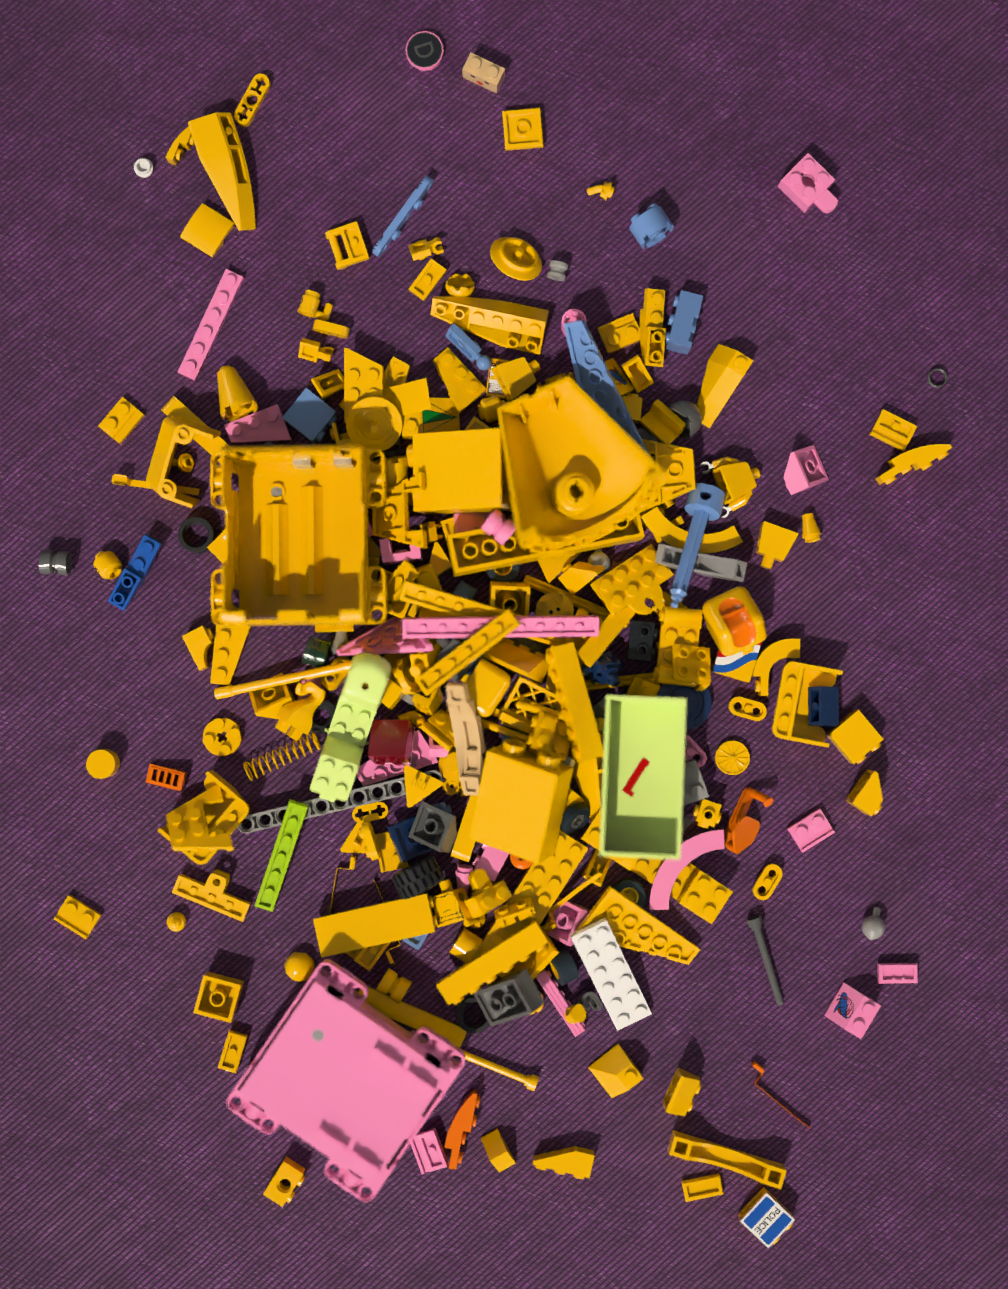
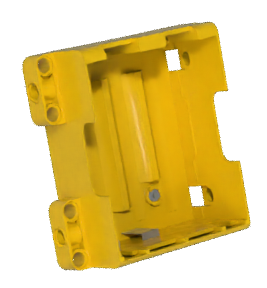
[210,444,388,627]

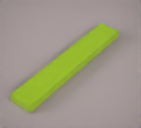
[254,799,308,912]

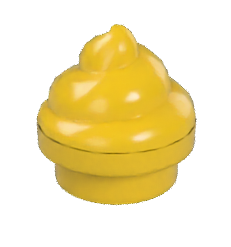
[167,912,186,932]

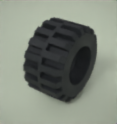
[391,856,445,899]

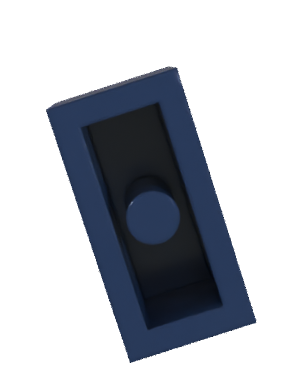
[808,686,839,727]

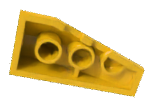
[697,344,753,428]

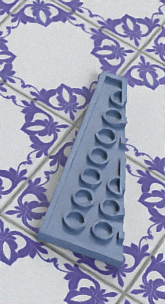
[563,319,650,456]

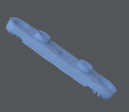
[372,175,434,257]

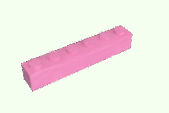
[536,968,586,1037]

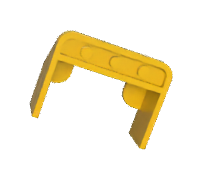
[146,415,221,508]

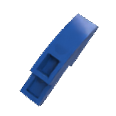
[108,534,163,611]

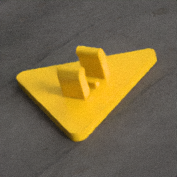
[404,765,443,808]
[340,816,367,853]

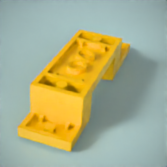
[581,807,733,924]

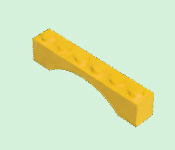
[667,1130,787,1189]

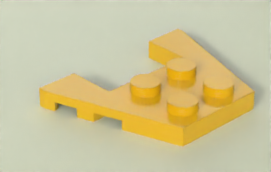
[641,438,696,512]
[372,472,427,548]
[166,784,234,851]

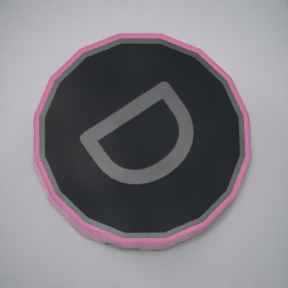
[406,31,444,71]

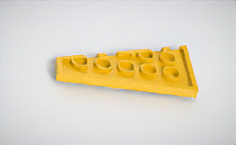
[575,886,700,965]

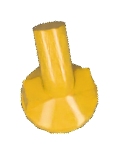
[587,182,615,201]
[172,453,194,472]
[463,915,485,928]

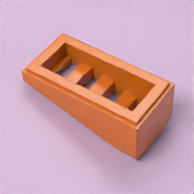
[145,763,188,791]

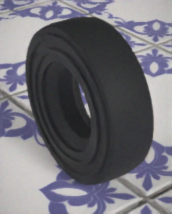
[311,699,336,734]

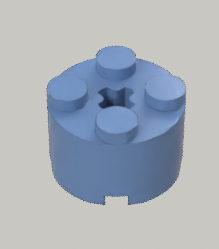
[629,203,674,249]

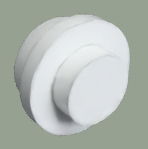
[134,158,153,178]

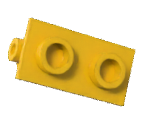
[494,897,536,927]

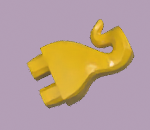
[275,681,326,742]

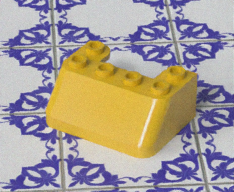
[772,662,843,747]
[158,770,249,865]

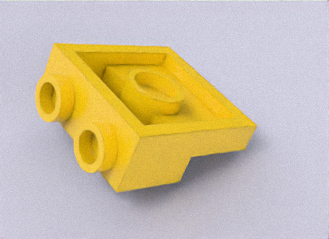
[526,712,571,763]

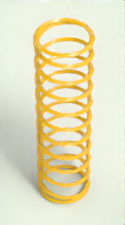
[243,731,321,781]

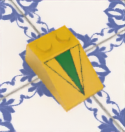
[401,397,460,440]

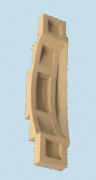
[446,683,486,796]

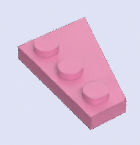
[224,404,292,444]

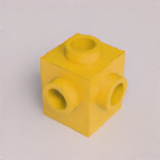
[692,799,722,829]

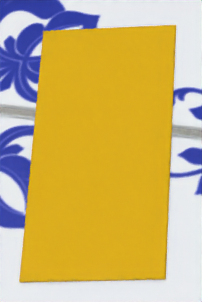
[384,378,431,416]

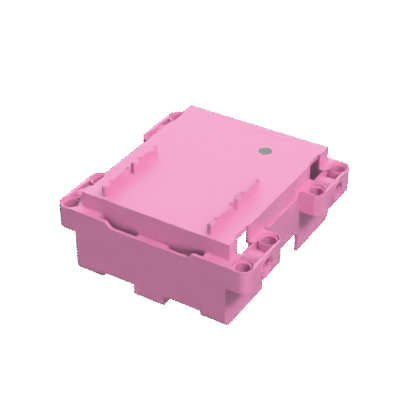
[227,959,465,1202]

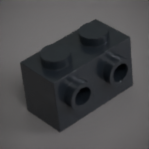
[626,620,658,662]

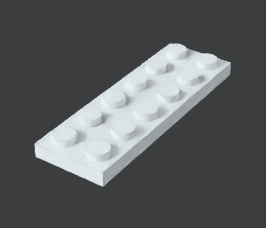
[570,917,652,1031]

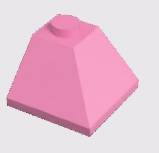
[783,445,829,495]
[545,897,591,946]

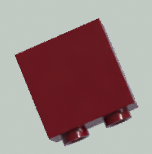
[368,720,415,765]

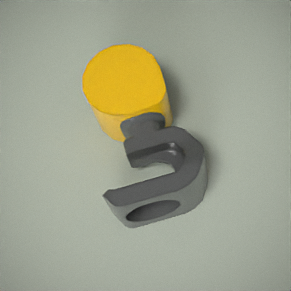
[564,992,603,1024]

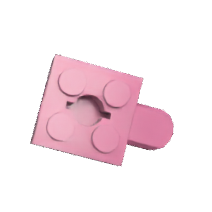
[778,153,838,214]

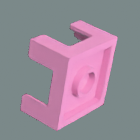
[380,539,423,565]

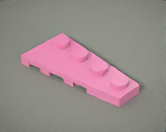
[356,730,439,787]

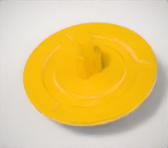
[490,237,542,281]
[346,397,402,451]

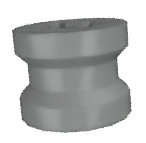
[547,260,568,281]

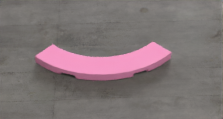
[649,829,724,910]

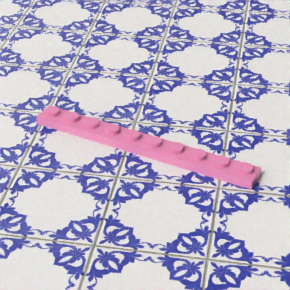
[402,615,599,638]

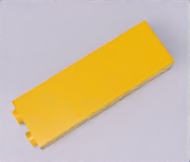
[313,892,439,958]

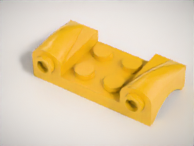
[653,606,703,687]

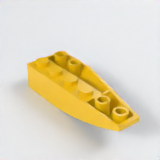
[188,112,256,231]
[431,296,549,355]
[570,732,605,822]

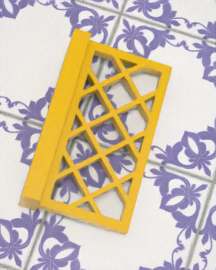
[498,676,571,748]

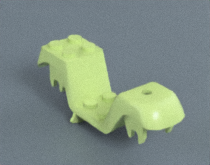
[310,653,391,802]

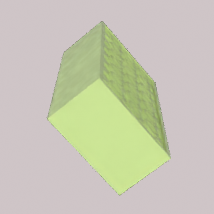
[600,695,686,860]

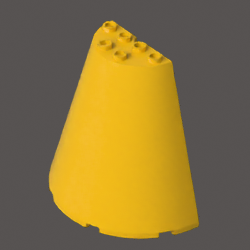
[497,376,666,554]

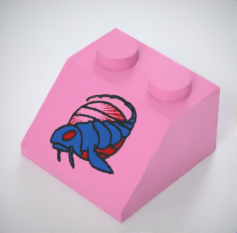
[824,982,881,1039]

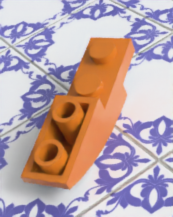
[444,1089,481,1170]

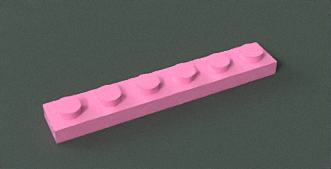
[178,269,244,381]

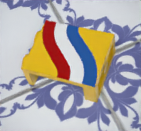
[710,642,762,683]

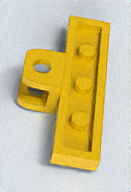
[172,869,251,922]

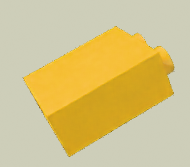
[406,428,513,515]
[469,739,574,864]

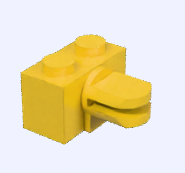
[464,869,513,918]

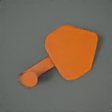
[724,787,773,854]

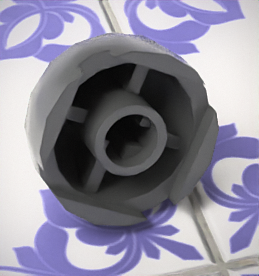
[668,400,702,439]

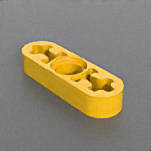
[234,74,271,127]

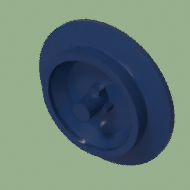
[657,684,711,730]

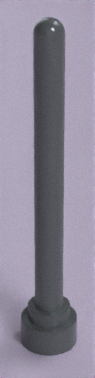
[746,915,784,1006]

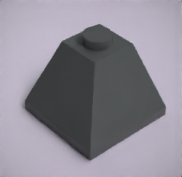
[408,801,457,853]

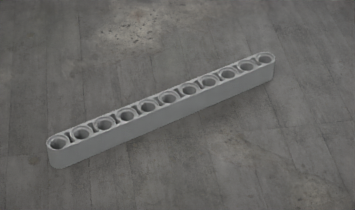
[238,769,443,833]

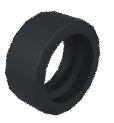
[178,517,216,553]
[456,995,490,1034]

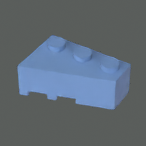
[665,290,703,355]

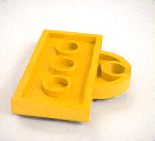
[590,544,674,616]

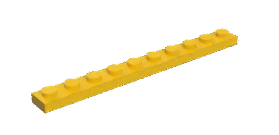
[399,580,590,653]

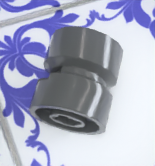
[39,549,72,576]

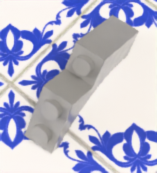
[655,544,748,582]

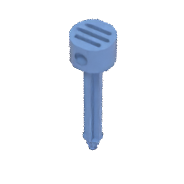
[670,483,726,608]

